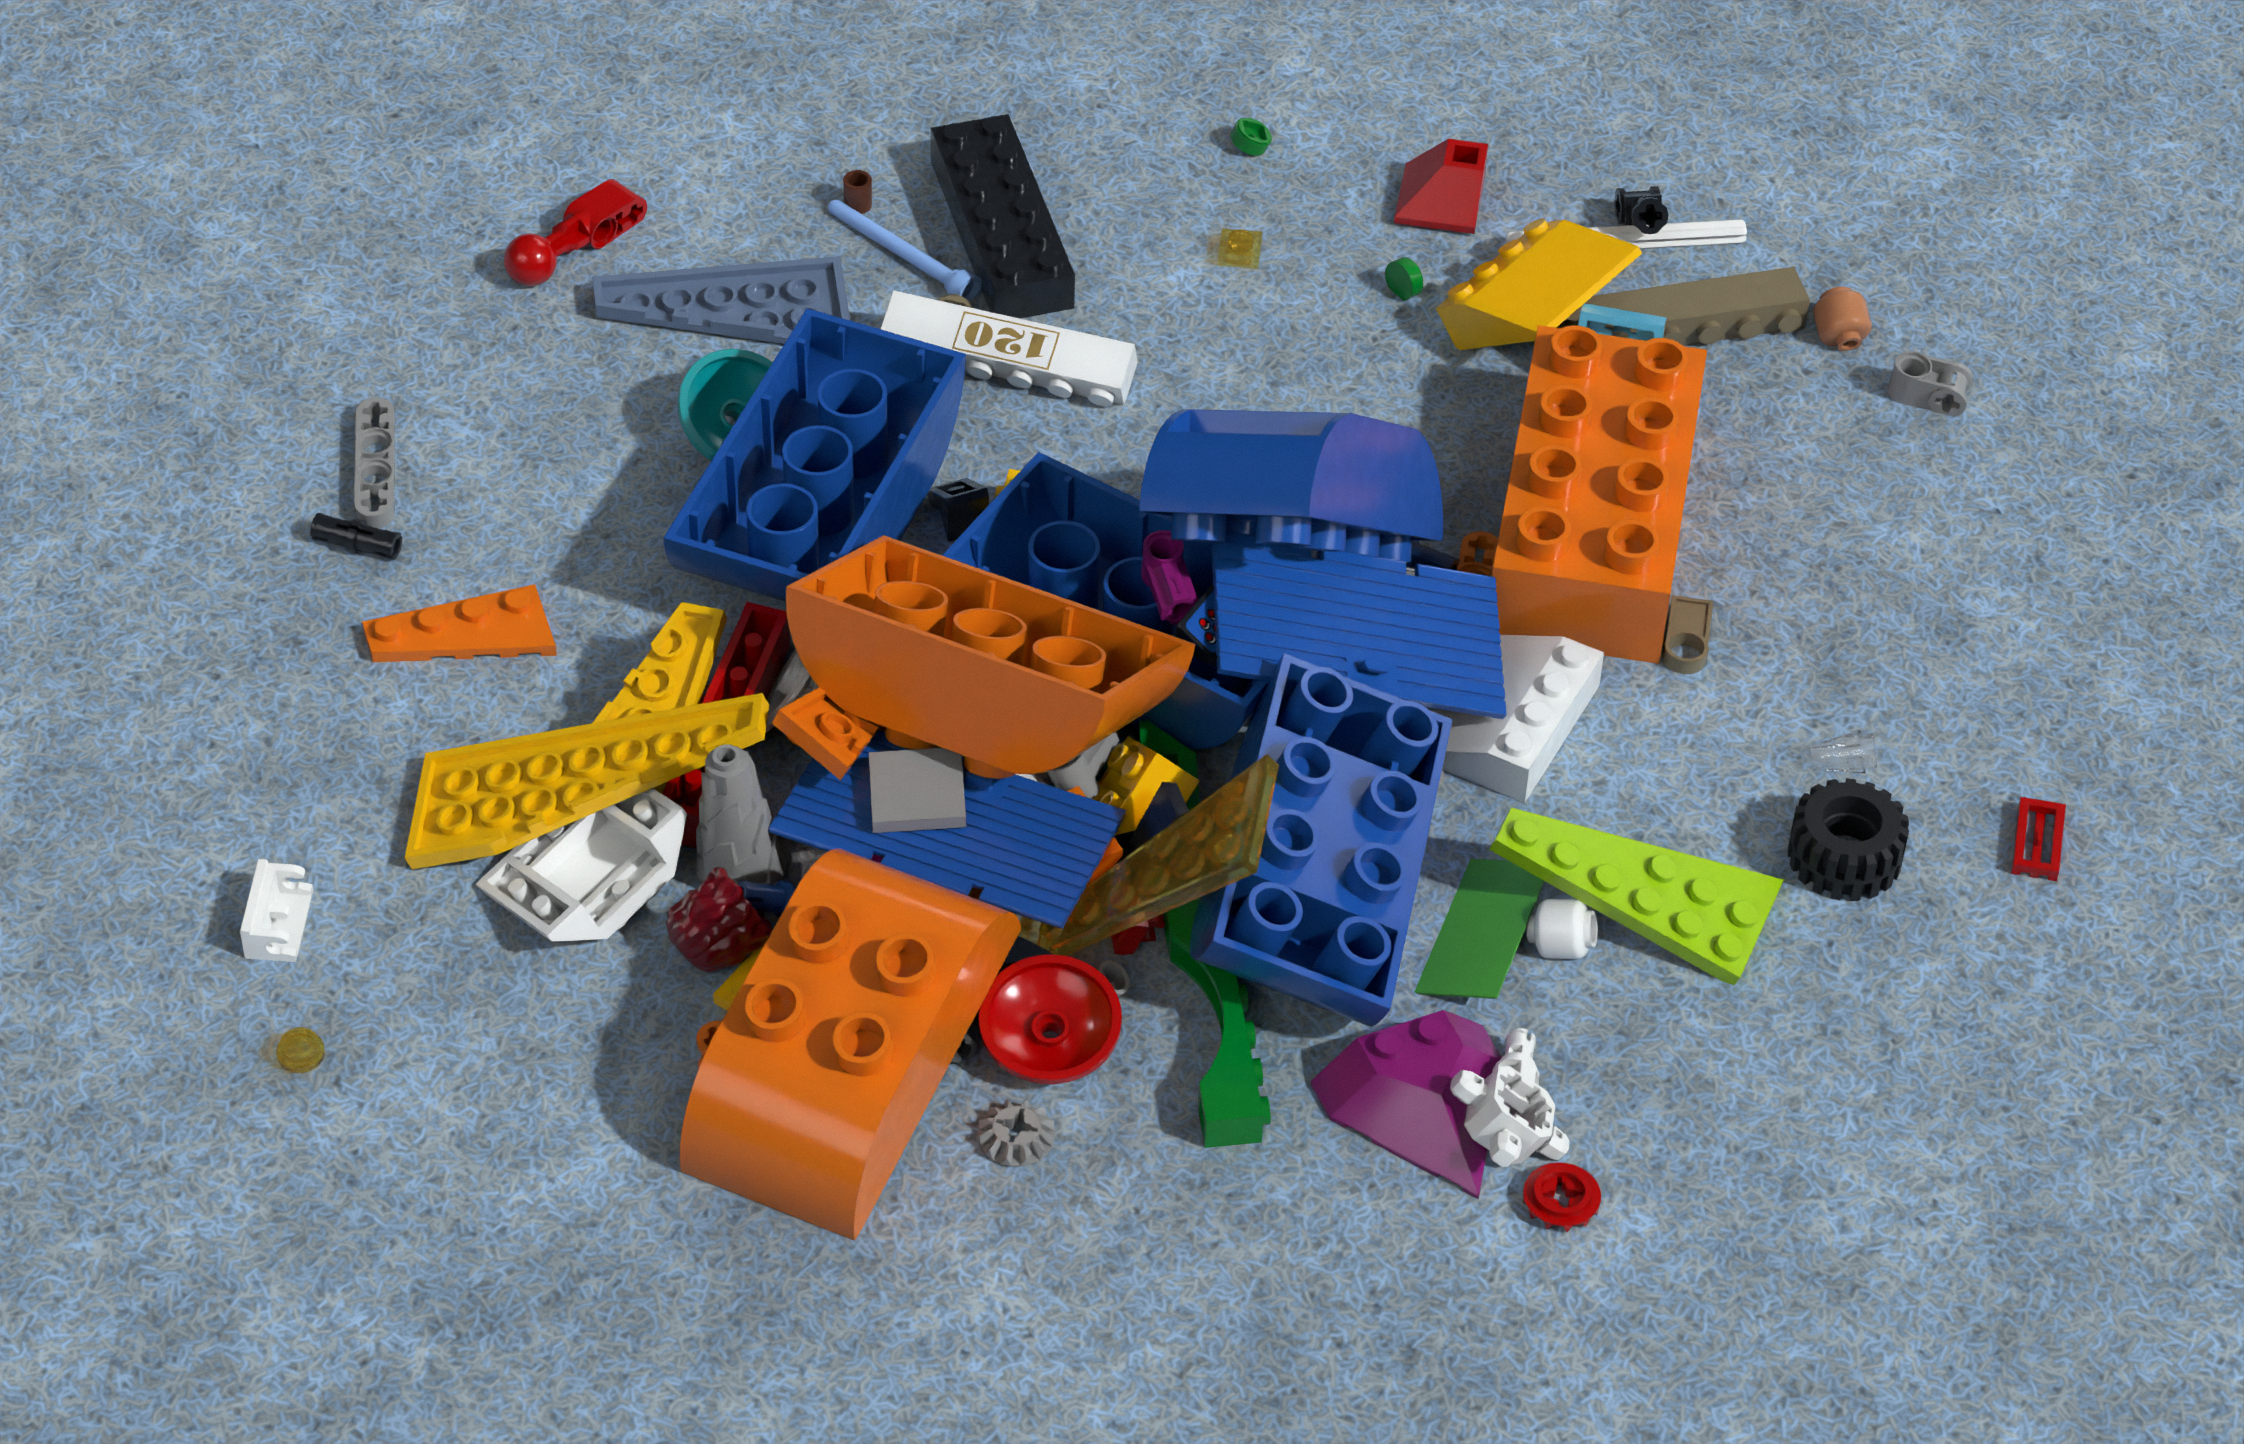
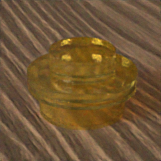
[276,1027,325,1073]

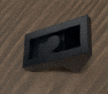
[927,478,989,542]

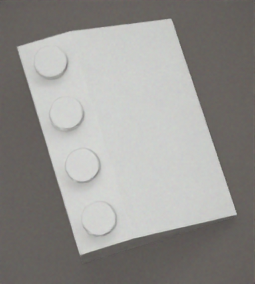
[1430,635,1604,803]

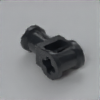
[1614,186,1669,235]

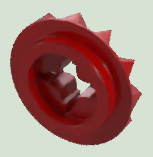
[1523,1162,1601,1232]

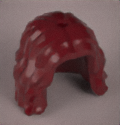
[666,867,773,973]

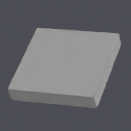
[869,748,966,833]

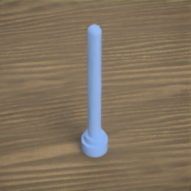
[828,199,982,302]

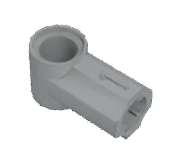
[1047,732,1119,799]

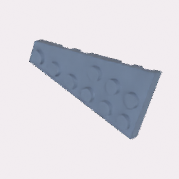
[592,256,850,344]

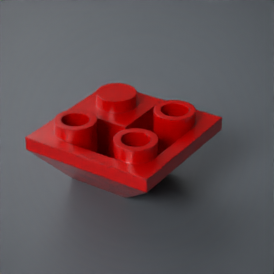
[1394,139,1488,234]

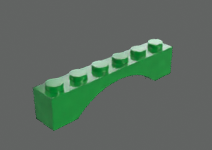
[1164,895,1271,1148]

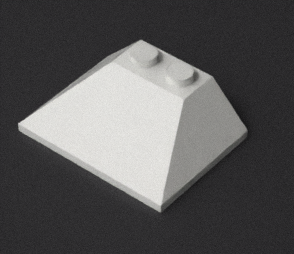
[476,788,687,942]

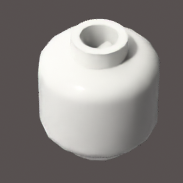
[1527,899,1598,959]

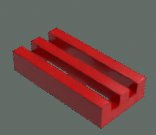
[2011,797,2066,882]

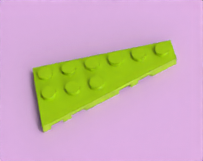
[1489,807,1784,985]

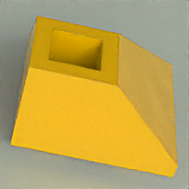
[1093,736,1200,835]

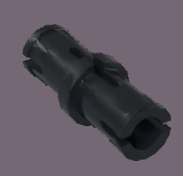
[310,513,402,560]

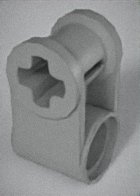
[1888,351,1973,417]

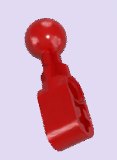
[504,179,647,286]

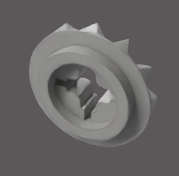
[978,1099,1055,1167]

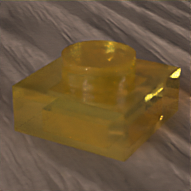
[1218,228,1263,269]

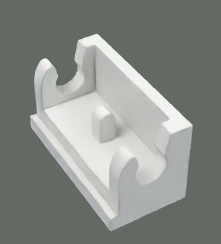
[240,859,313,962]

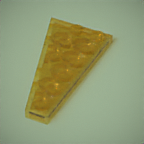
[1037,754,1279,956]

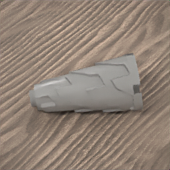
[695,744,789,885]

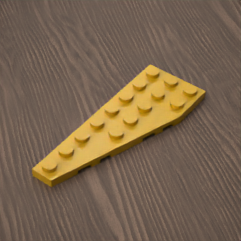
[404,693,769,870]

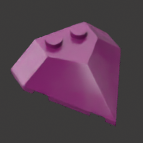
[1310,1010,1501,1200]

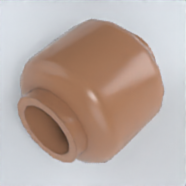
[1813,287,1872,351]

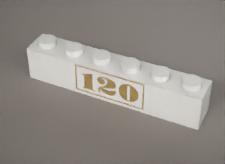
[881,290,1138,407]

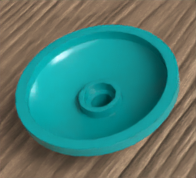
[677,349,773,461]

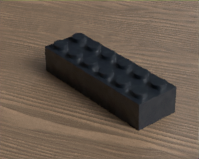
[930,114,1075,319]

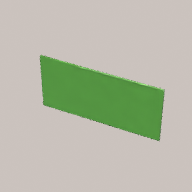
[1414,859,1545,999]

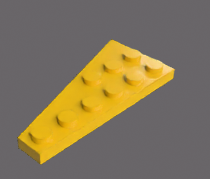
[592,602,727,794]

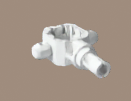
[1450,1028,1570,1167]

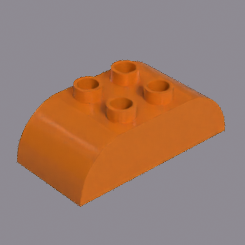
[786,535,1195,779]
[679,848,1021,1240]

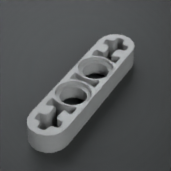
[354,397,396,528]

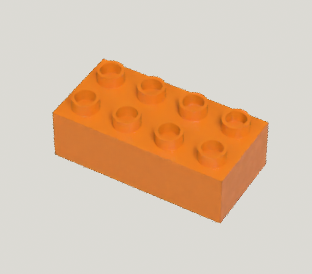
[1492,325,1707,664]

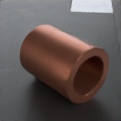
[843,170,872,214]

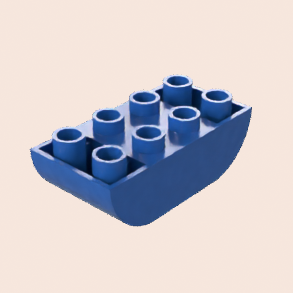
[1139,409,1443,563]
[1190,653,1453,1027]

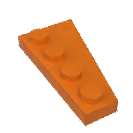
[362,584,557,662]
[772,687,882,781]

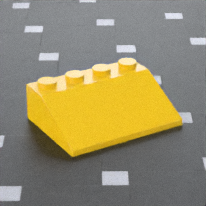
[1436,218,1642,350]

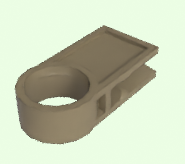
[1663,595,1713,674]

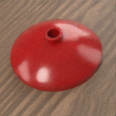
[979,954,1122,1084]

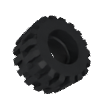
[1788,778,1909,901]

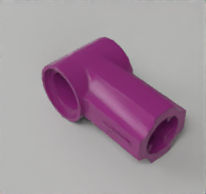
[1141,530,1198,625]

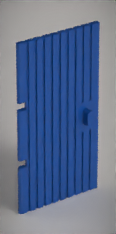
[1211,531,1507,719]
[768,730,1126,929]

